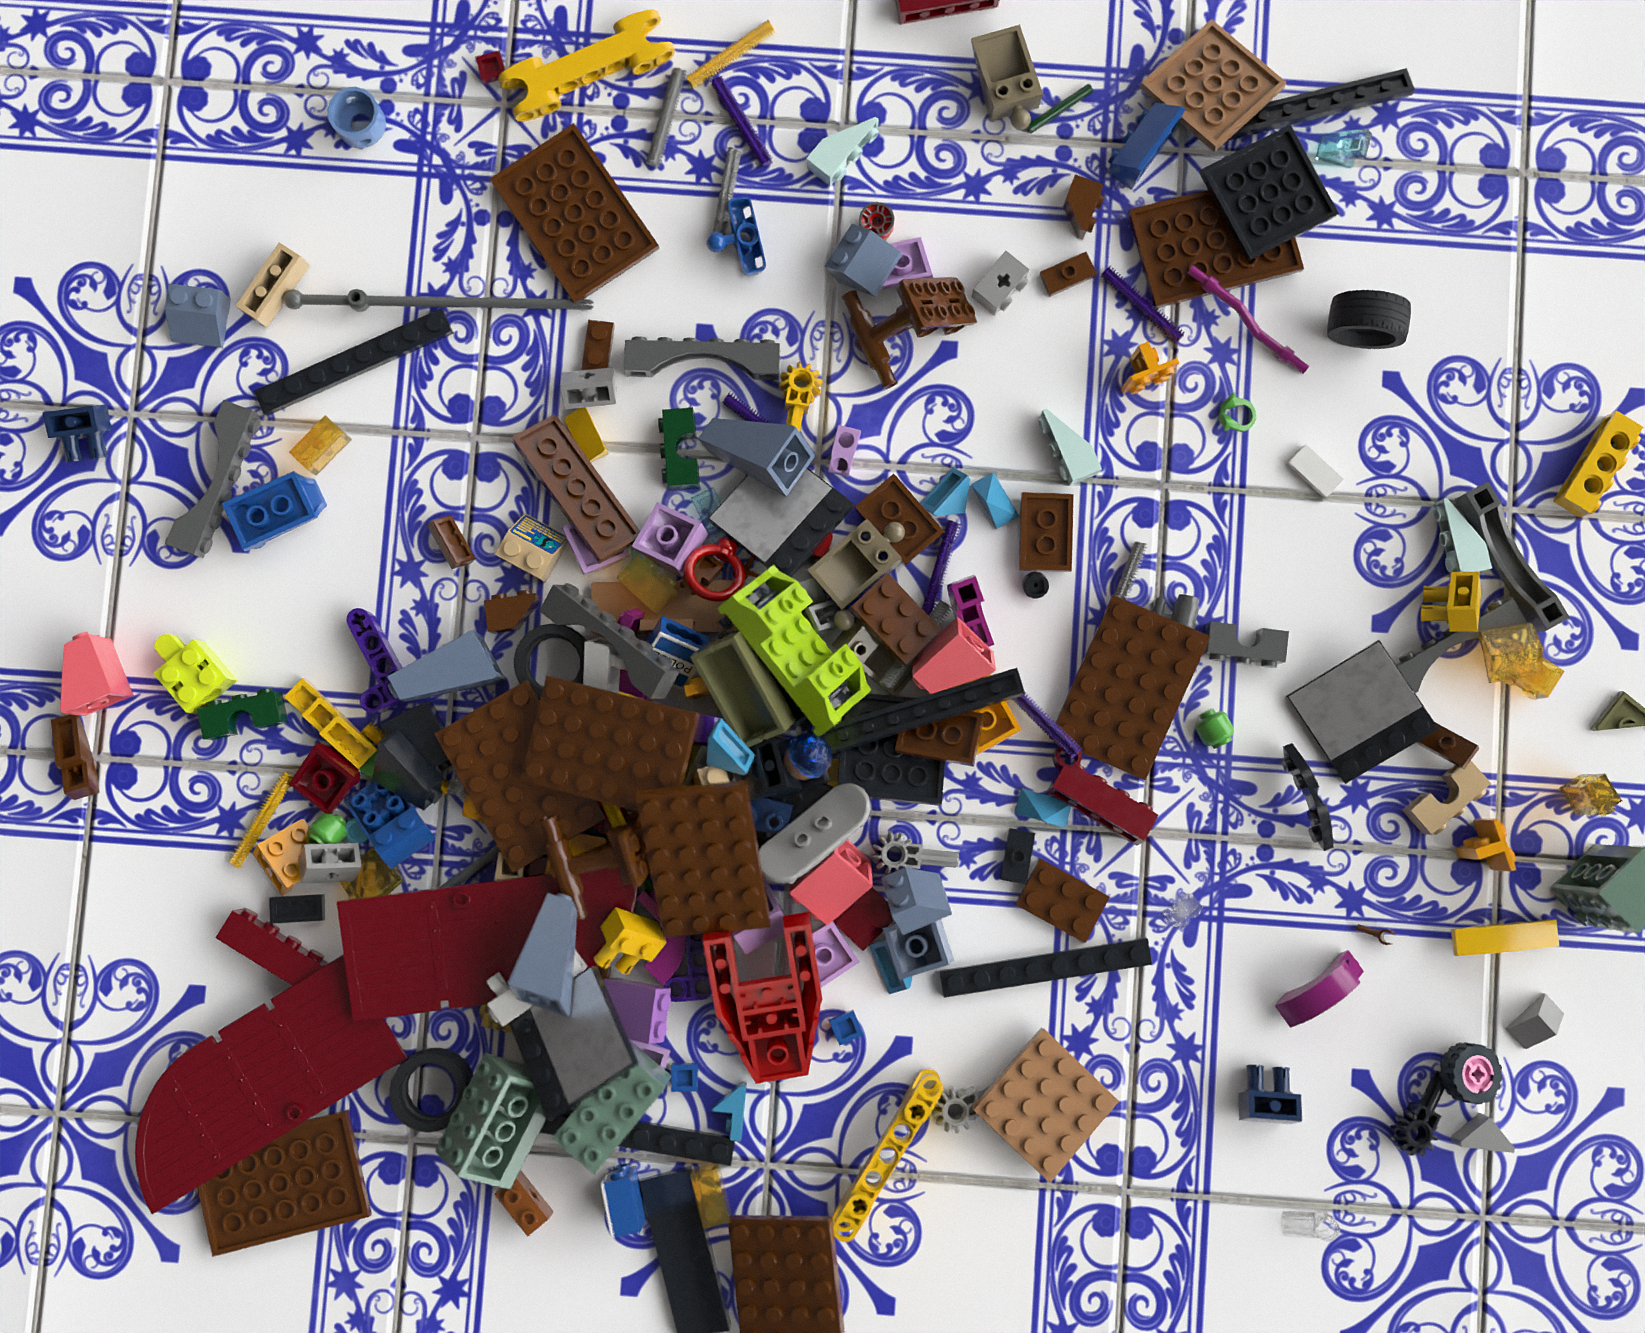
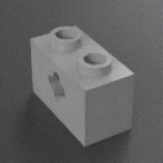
[971,250,1030,315]
[560,367,617,410]
[298,843,362,883]

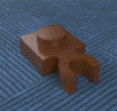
[680,555,724,595]

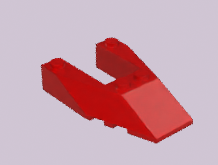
[703,912,823,1084]

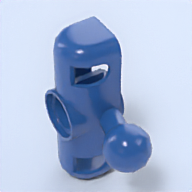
[706,197,766,276]

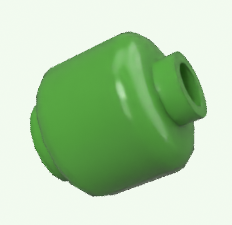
[1195,708,1234,749]
[307,813,347,844]

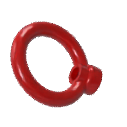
[684,538,745,602]

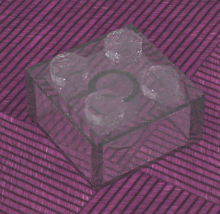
[1161,893,1203,929]

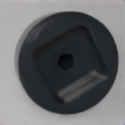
[1022,571,1049,599]

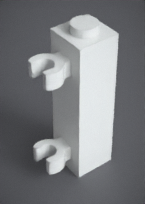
[583,637,627,693]
[487,949,587,1026]

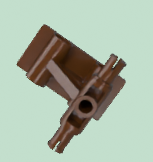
[842,277,977,390]
[539,809,651,921]

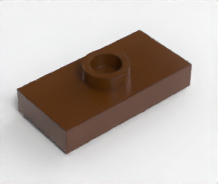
[1039,251,1097,297]
[427,515,476,569]
[1417,722,1479,769]

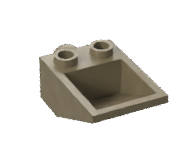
[971,24,1043,130]
[808,519,905,610]
[831,610,913,696]

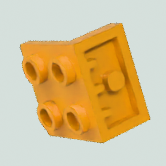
[252,819,309,896]

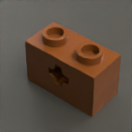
[494,1170,554,1237]

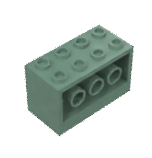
[1550,844,1645,934]
[552,1042,672,1174]
[435,1053,546,1189]

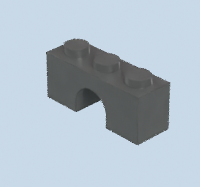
[1203,621,1289,668]

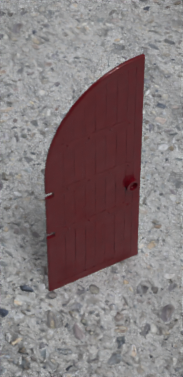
[336,868,638,1022]
[135,954,408,1215]

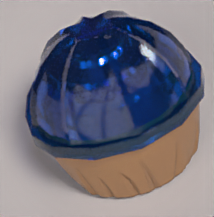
[784,733,832,780]

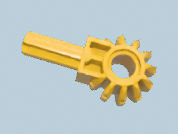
[779,361,823,432]

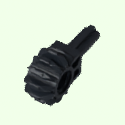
[1390,1071,1445,1156]

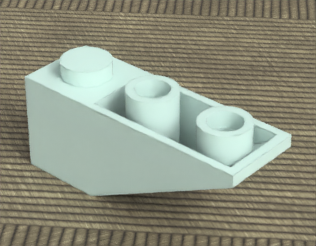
[806,117,879,186]
[1038,408,1102,486]
[1433,498,1492,573]

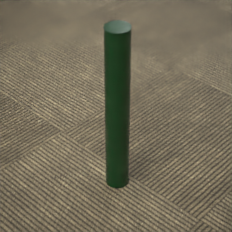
[1026,83,1094,134]

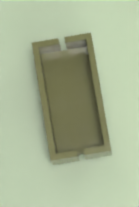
[690,630,796,747]

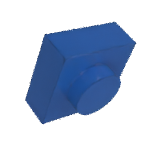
[829,1009,864,1046]
[671,1063,699,1092]

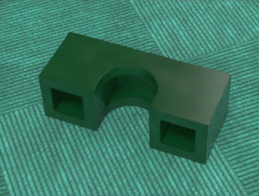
[658,407,700,491]
[197,688,289,741]

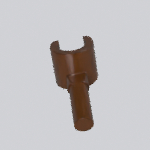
[1356,924,1396,945]

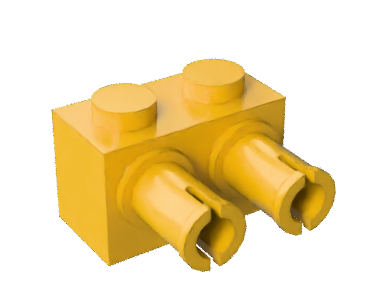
[1421,571,1481,632]
[594,907,667,975]

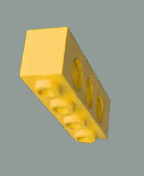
[1553,411,1643,518]

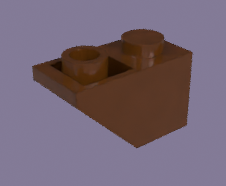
[1063,174,1105,240]
[484,590,541,634]

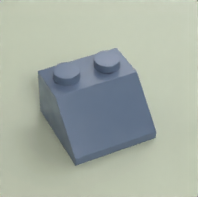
[825,224,903,297]
[165,284,231,348]
[881,867,952,935]
[883,919,954,980]

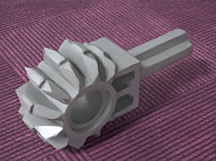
[872,832,959,875]
[932,1086,990,1134]

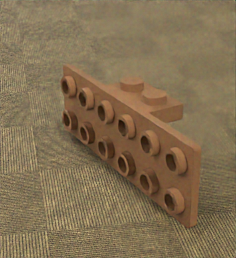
[591,580,747,637]

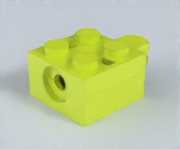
[153,634,238,714]

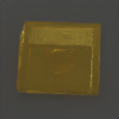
[1478,623,1543,683]
[340,847,404,899]

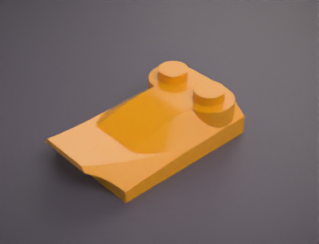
[950,674,1022,755]

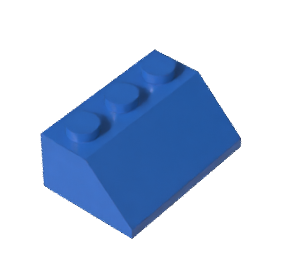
[1107,103,1186,190]

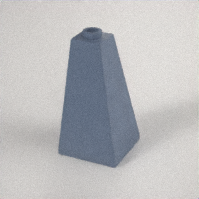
[698,418,815,497]
[387,630,506,702]
[508,893,577,1017]

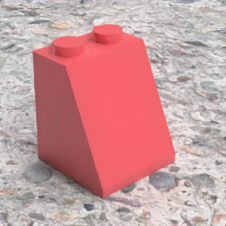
[912,617,996,694]
[60,632,134,716]
[789,839,873,926]

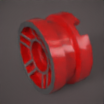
[859,202,895,240]

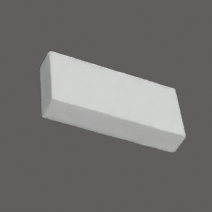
[1287,444,1344,499]

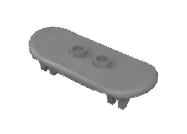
[759,783,871,884]

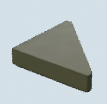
[1590,691,1645,731]

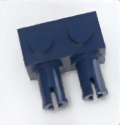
[42,404,112,463]
[750,797,794,838]
[1239,1065,1302,1124]

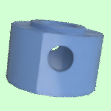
[327,87,386,148]

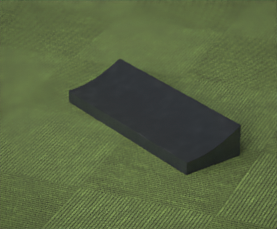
[639,1165,732,1333]

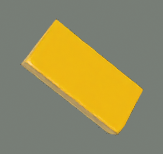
[564,407,609,462]

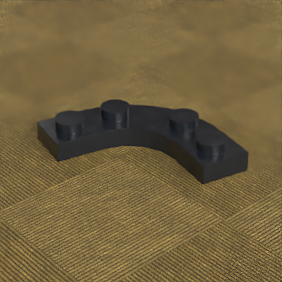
[1281,743,1334,851]

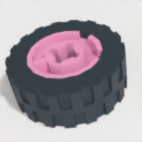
[1439,1042,1503,1105]

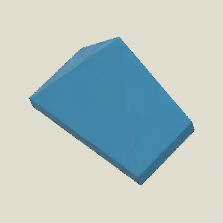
[920,467,970,516]
[971,472,1019,529]
[707,718,755,775]
[1014,788,1071,828]
[869,939,912,994]

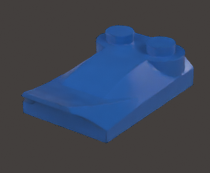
[222,471,327,551]

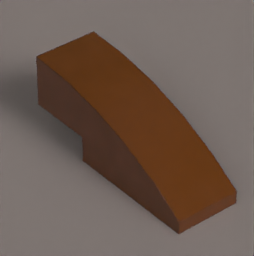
[51,714,100,800]

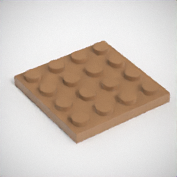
[1140,19,1287,152]
[971,1028,1119,1183]

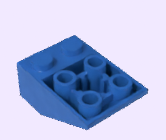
[344,781,436,869]

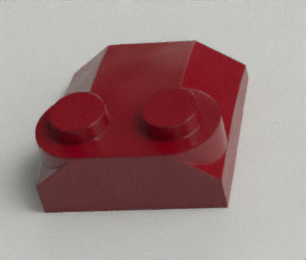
[288,743,360,814]
[833,887,894,951]

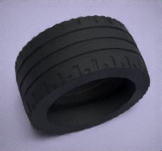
[1327,290,1411,349]
[513,624,587,700]
[389,1048,473,1133]

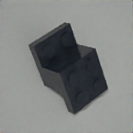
[734,730,830,803]

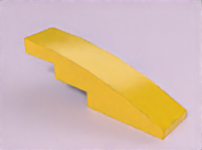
[284,678,377,769]
[1451,919,1559,956]

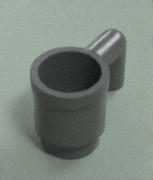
[1153,594,1199,630]

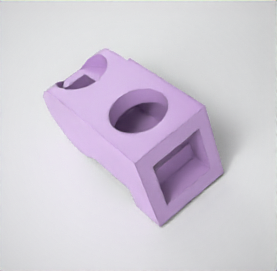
[828,425,861,477]

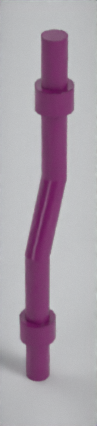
[1187,265,1309,374]

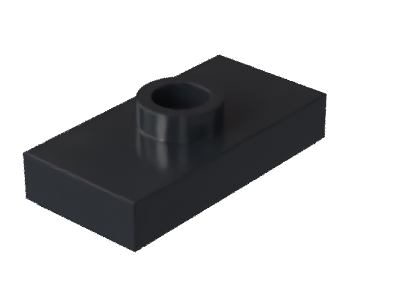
[1000,828,1036,885]
[269,894,325,924]

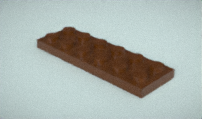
[511,414,640,564]

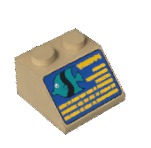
[495,514,568,583]

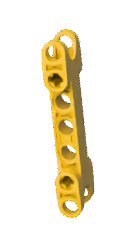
[498,9,675,122]
[832,1068,943,1242]

